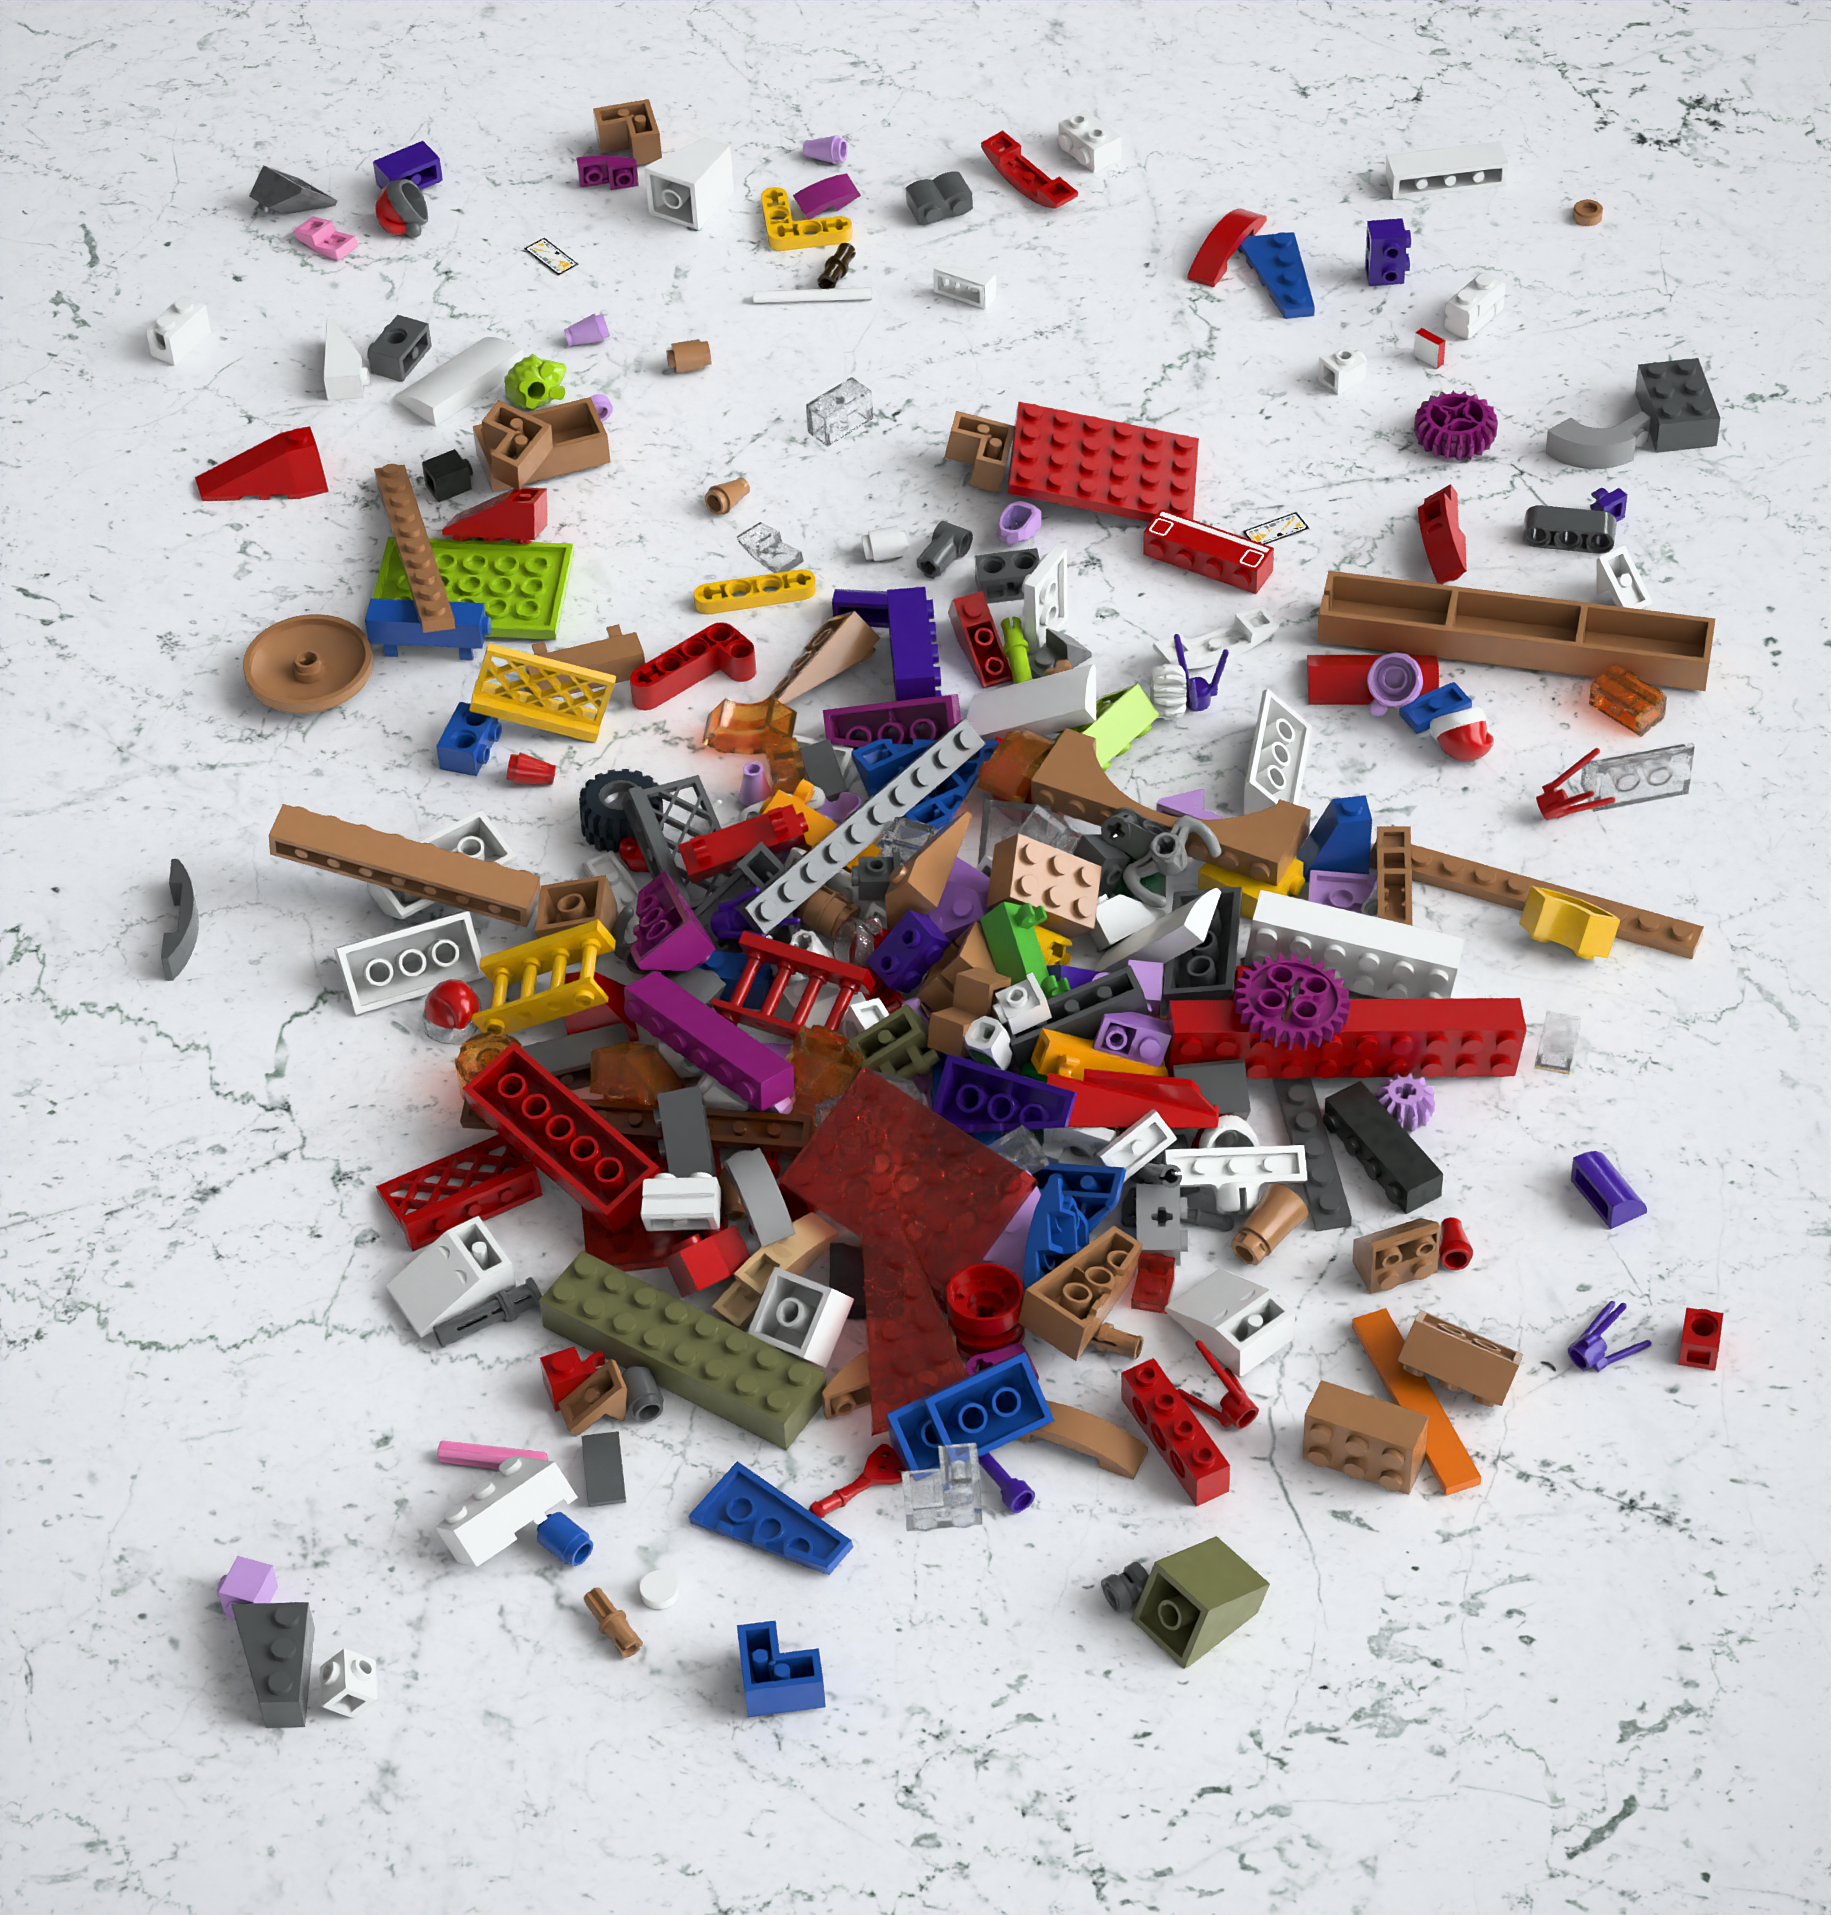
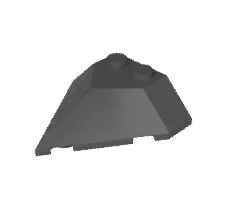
[693,841,796,980]

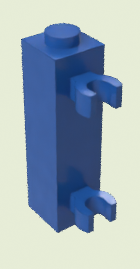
[365,599,491,660]

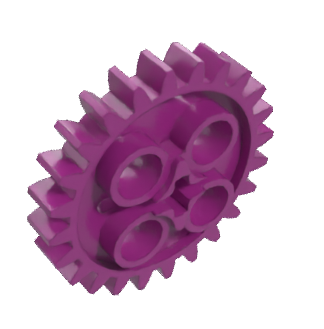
[1234,953,1351,1050]

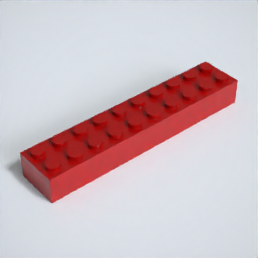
[1164,998,1527,1079]

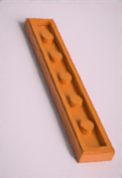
[1352,1308,1481,1496]

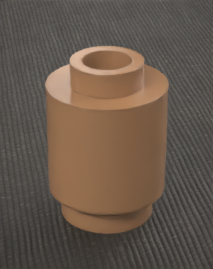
[666,339,712,373]

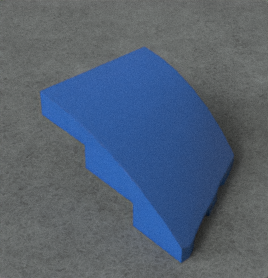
[1024,1177,1089,1290]

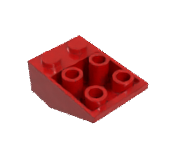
[442,487,548,544]

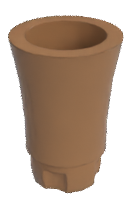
[1230,1183,1309,1266]

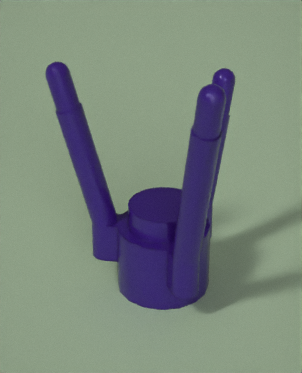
[1174,634,1229,711]
[710,887,800,940]
[1568,1301,1652,1372]

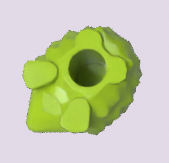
[504,354,567,409]

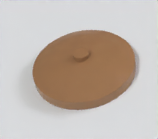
[243,614,373,713]

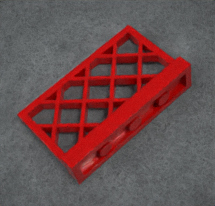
[376,1134,543,1251]

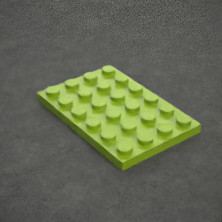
[373,537,574,640]

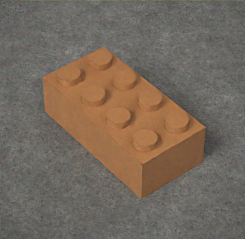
[473,397,611,492]

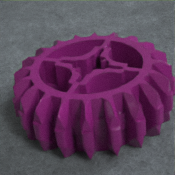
[1414,390,1498,461]

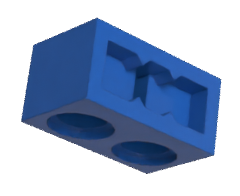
[436,702,502,776]

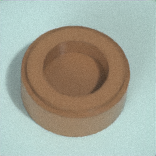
[1573,199,1603,226]

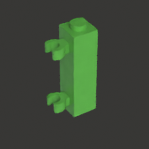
[980,902,1071,1000]

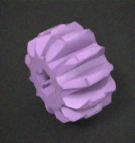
[1375,1072,1435,1132]

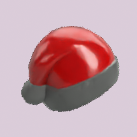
[375,179,428,238]

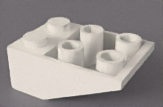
[386,1216,516,1338]
[1165,1268,1296,1378]

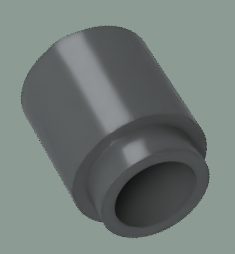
[622,1366,664,1422]

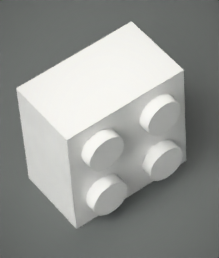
[747,1267,854,1368]

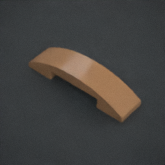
[1018,1400,1148,1480]

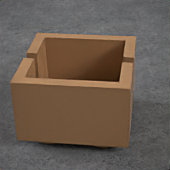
[916,920,997,1012]

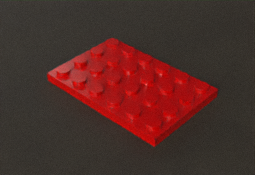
[1007,402,1199,522]

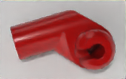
[618,837,650,873]

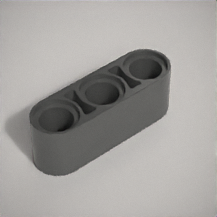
[1522,505,1617,554]

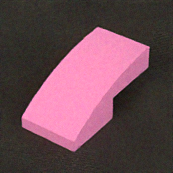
[293,216,358,261]

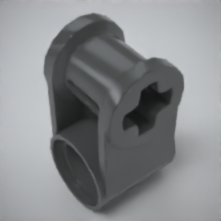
[1101,807,1170,860]

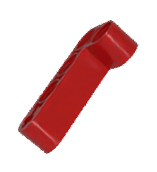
[630,622,757,711]

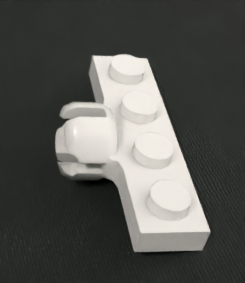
[1161,1145,1307,1215]

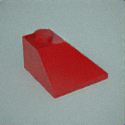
[563,971,639,1042]

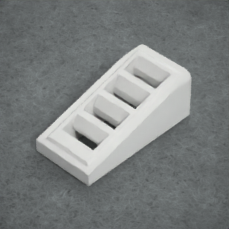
[933,265,996,309]

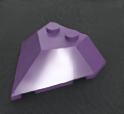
[925,856,992,940]

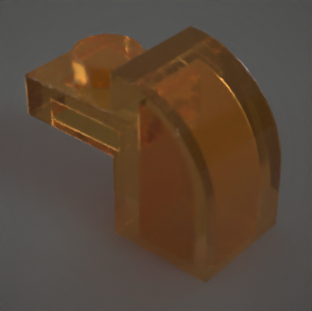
[764,737,806,797]

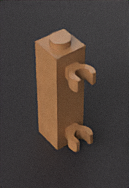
[523,624,645,699]

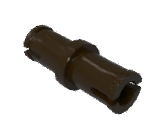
[817,243,856,289]

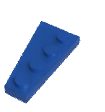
[1237,232,1315,319]

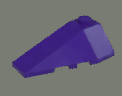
[928,1054,1077,1133]

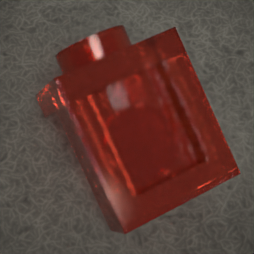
[1131,1252,1176,1314]

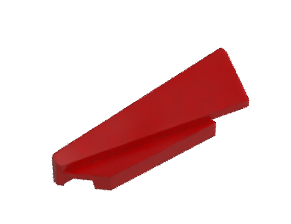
[1047,1069,1219,1128]

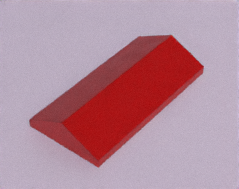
[1307,654,1439,705]

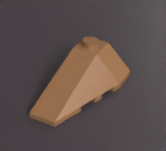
[763,611,880,710]
[885,811,972,931]

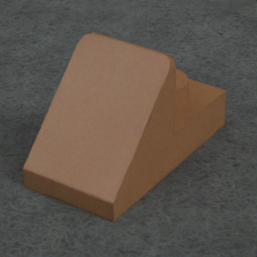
[558,1359,627,1436]

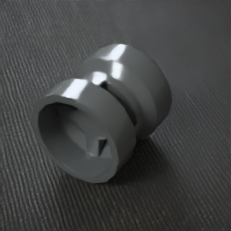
[1101,1562,1149,1614]

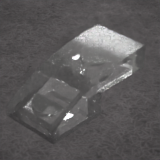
[737,522,804,573]

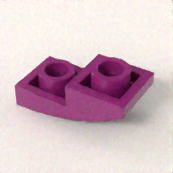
[576,156,639,190]
[793,173,861,220]

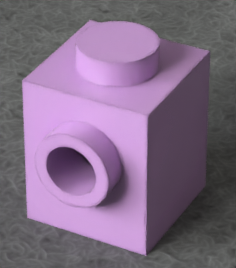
[217,1556,278,1620]

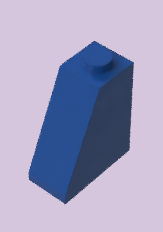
[1296,795,1372,883]

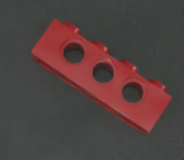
[1121,1358,1230,1507]

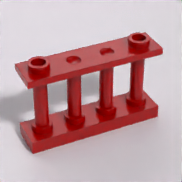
[710,931,875,1057]

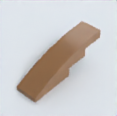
[1377,826,1412,926]

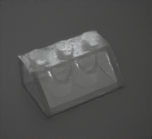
[1580,742,1695,812]

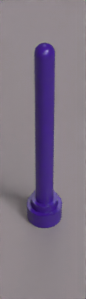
[916,1384,1035,1513]

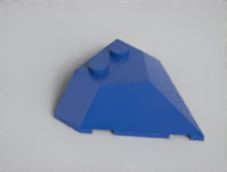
[851,739,999,840]

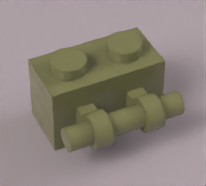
[848,1004,941,1097]

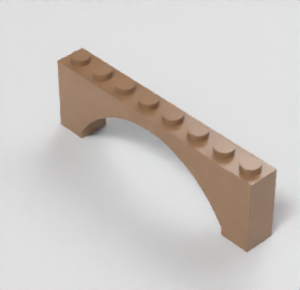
[1031,728,1311,886]

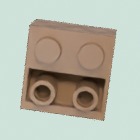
[1352,1218,1441,1294]

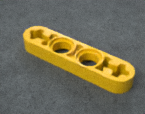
[694,569,816,614]

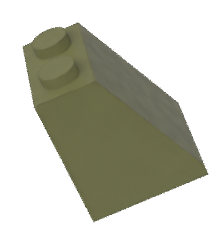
[1131,1536,1270,1669]

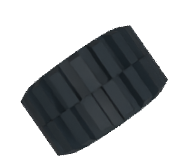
[579,769,664,854]

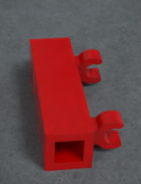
[678,804,809,884]

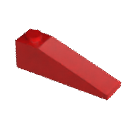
[195,426,329,501]

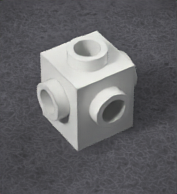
[319,1648,378,1718]

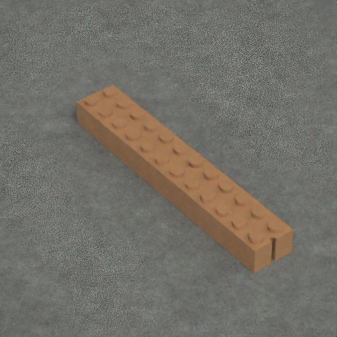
[1317,571,1716,691]

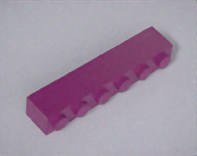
[624,970,794,1112]

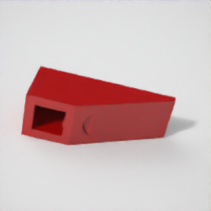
[948,591,1013,688]

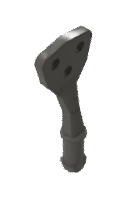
[1121,1187,1234,1232]

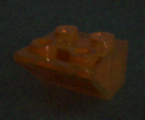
[590,1042,685,1105]

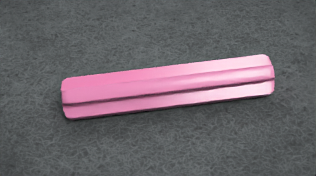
[437,1440,548,1469]

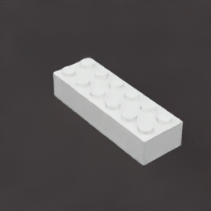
[1243,890,1465,999]

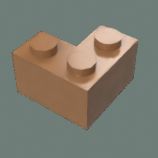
[593,99,662,165]
[482,400,553,491]
[944,411,1014,493]
[927,967,1011,1058]

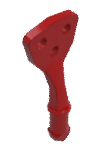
[808,1444,912,1519]

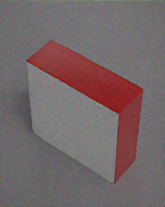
[1414,328,1446,369]

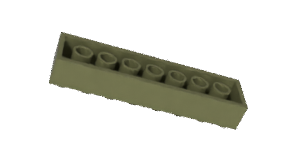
[539,1251,826,1451]

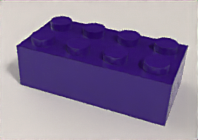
[887,587,942,701]

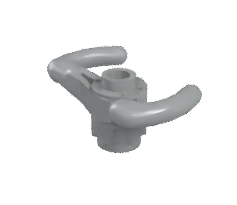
[1123,816,1221,908]

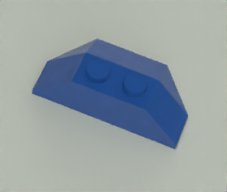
[986,1160,1126,1234]

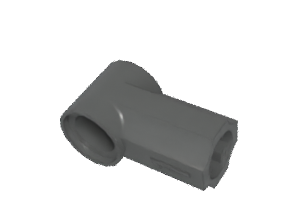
[917,521,973,579]

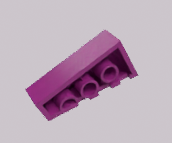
[823,694,961,747]

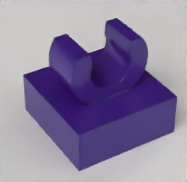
[1590,488,1628,522]

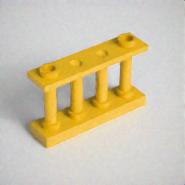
[471,919,616,1040]

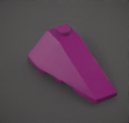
[630,870,715,971]

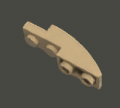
[712,1212,839,1331]

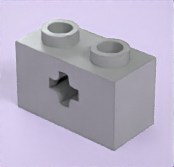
[1136,1184,1188,1266]

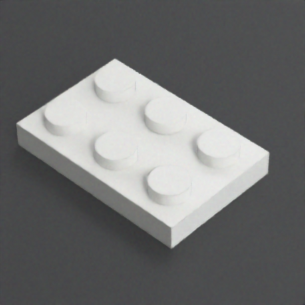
[1022,544,1068,656]

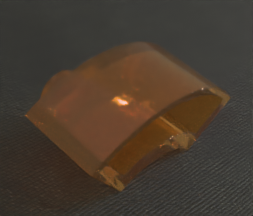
[702,696,797,755]
[977,728,1057,803]

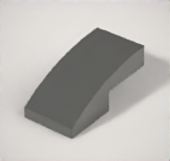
[581,1431,626,1507]

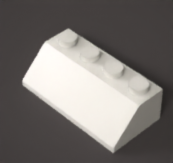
[367,809,518,920]
[333,911,487,1015]

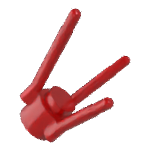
[1536,748,1616,821]
[1177,1340,1259,1429]

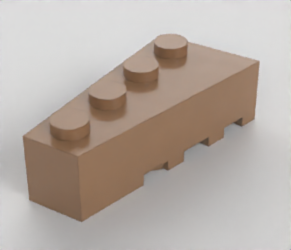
[1018,1226,1143,1361]

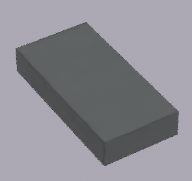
[798,739,848,802]

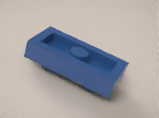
[1399,682,1472,734]

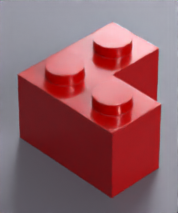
[664,1223,751,1298]

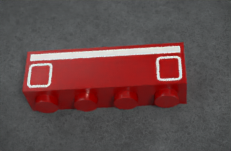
[1143,509,1274,594]

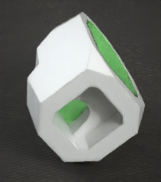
[964,1016,1012,1070]

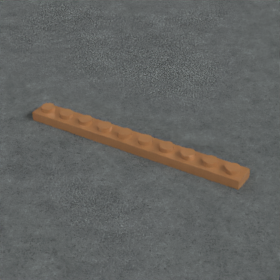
[374,464,455,633]
[1369,839,1704,959]

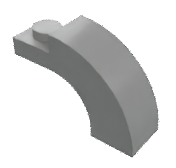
[1546,411,1651,469]
[722,1148,796,1247]

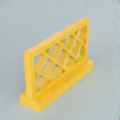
[469,643,616,743]

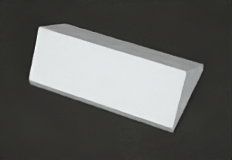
[1244,689,1312,815]

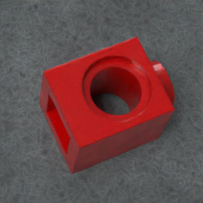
[1678,1307,1724,1371]

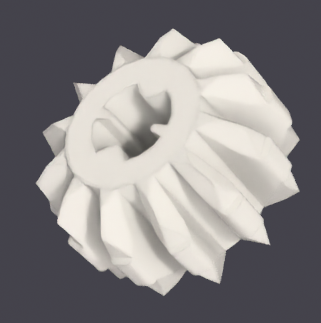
[1150,664,1187,720]

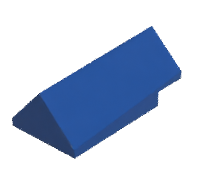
[885,1351,1054,1483]

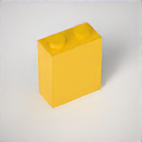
[1198,858,1305,920]

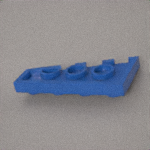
[688,1461,854,1575]

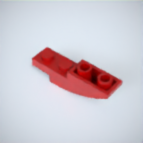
[1418,484,1467,585]

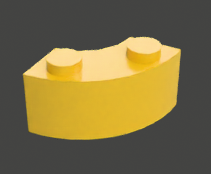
[1519,886,1620,960]

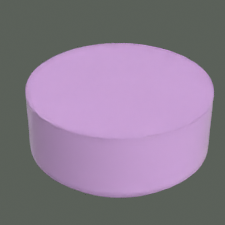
[590,394,613,422]

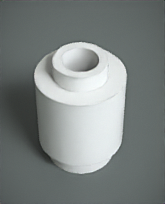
[861,526,908,562]

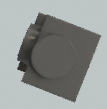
[851,852,900,900]

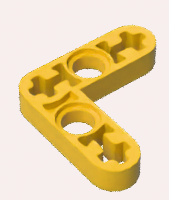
[761,187,852,251]

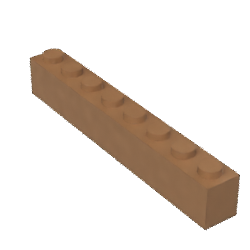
[268,804,540,928]

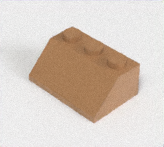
[1397,1310,1524,1407]

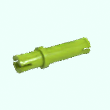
[1000,617,1032,684]

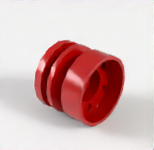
[946,1263,1025,1360]

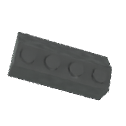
[1163,887,1242,1009]

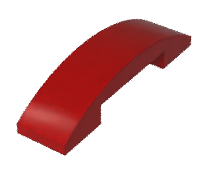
[981,130,1078,209]
[1188,208,1267,287]

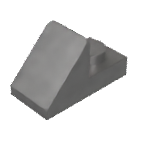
[1028,628,1092,679]

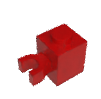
[540,1346,605,1412]

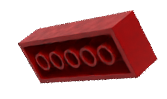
[462,1042,661,1235]

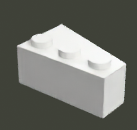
[435,1456,578,1567]

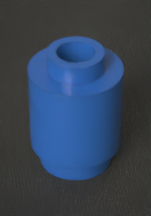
[537,1512,593,1566]

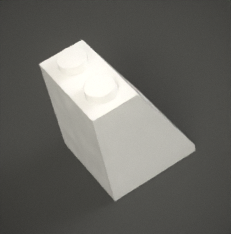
[645,137,734,230]

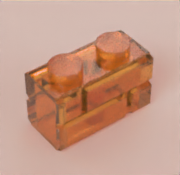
[1589,664,1667,737]

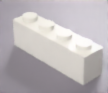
[1385,141,1508,200]

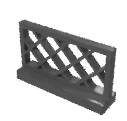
[621,775,739,911]

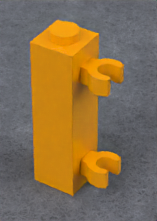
[759,779,882,874]
[1031,1028,1169,1081]

